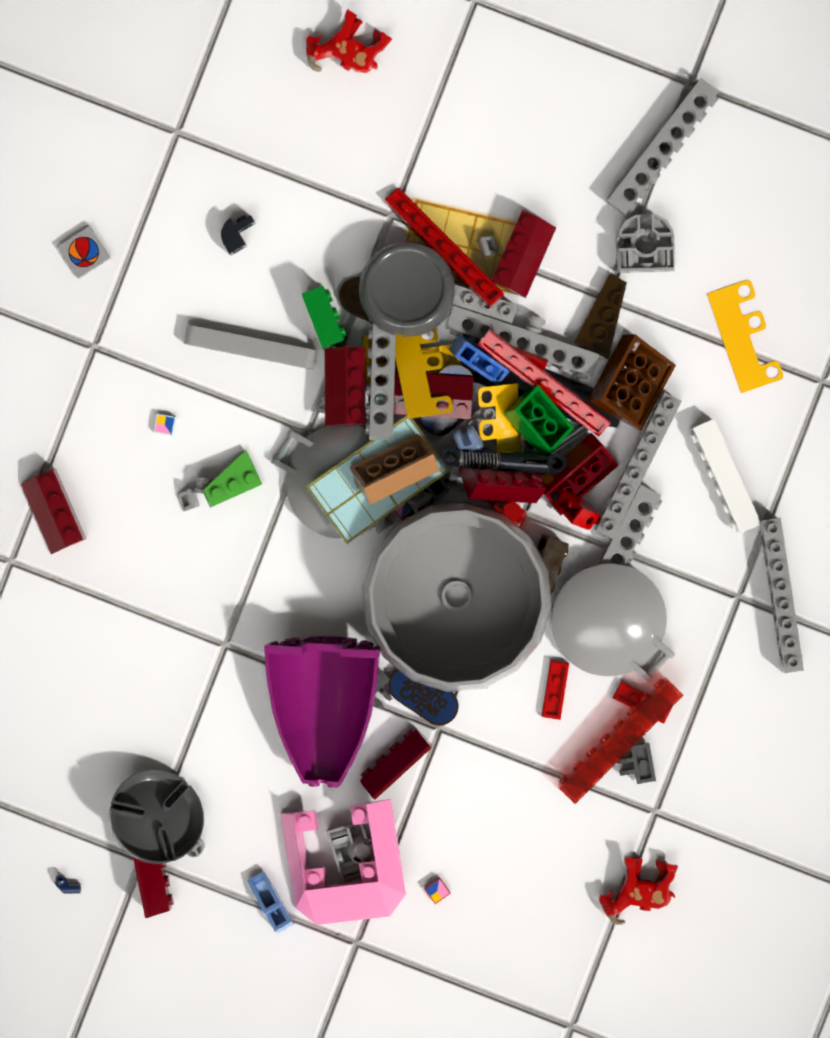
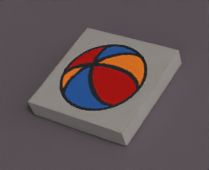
[57,226,111,279]

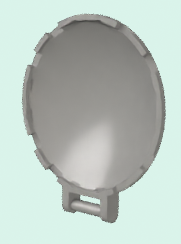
[271,426,385,538]
[551,563,675,682]

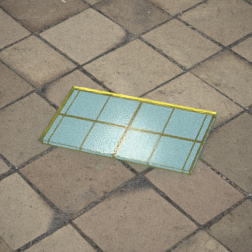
[306,416,450,544]

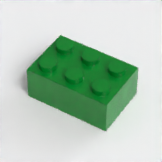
[301,286,347,350]
[503,385,574,454]

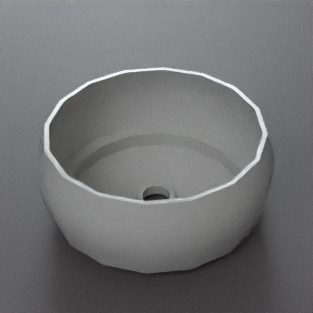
[362,502,552,692]

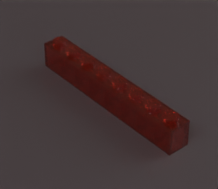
[558,677,684,804]

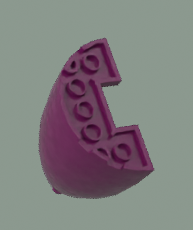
[264,636,380,788]

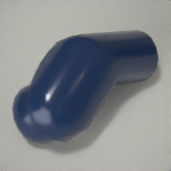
[55,875,81,894]

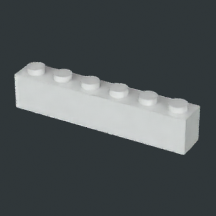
[690,419,761,534]

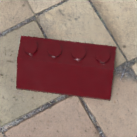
[492,210,556,298]
[324,347,366,426]
[393,371,474,420]
[541,433,619,516]
[458,467,546,503]
[21,469,87,555]
[360,728,432,800]
[133,857,174,918]

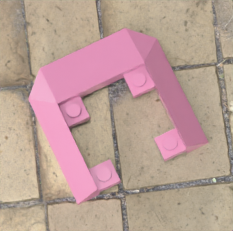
[281,799,406,925]

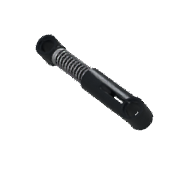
[439,447,566,475]

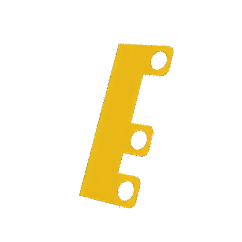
[707,280,783,393]
[395,328,453,419]
[478,384,520,470]

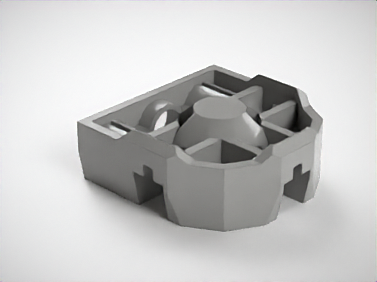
[616,214,675,273]
[326,823,375,884]

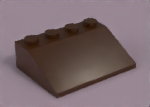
[588,334,676,431]

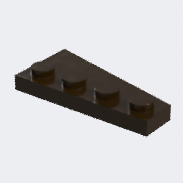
[574,274,627,360]

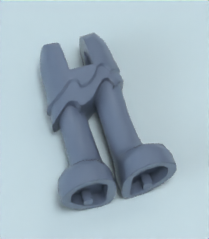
[453,424,493,469]

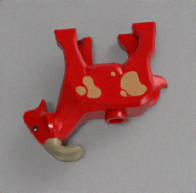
[306,9,392,73]
[599,856,678,925]

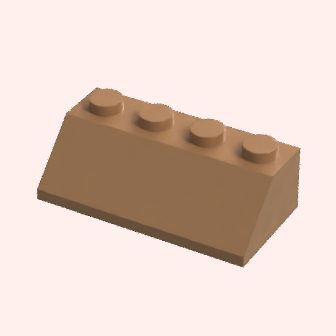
[349,434,439,505]

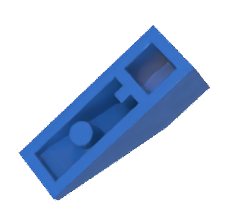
[449,334,510,386]

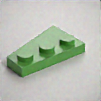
[202,450,262,508]

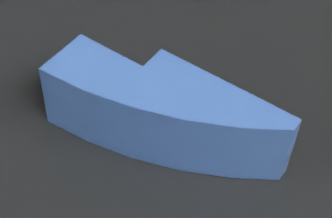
[247,871,294,933]

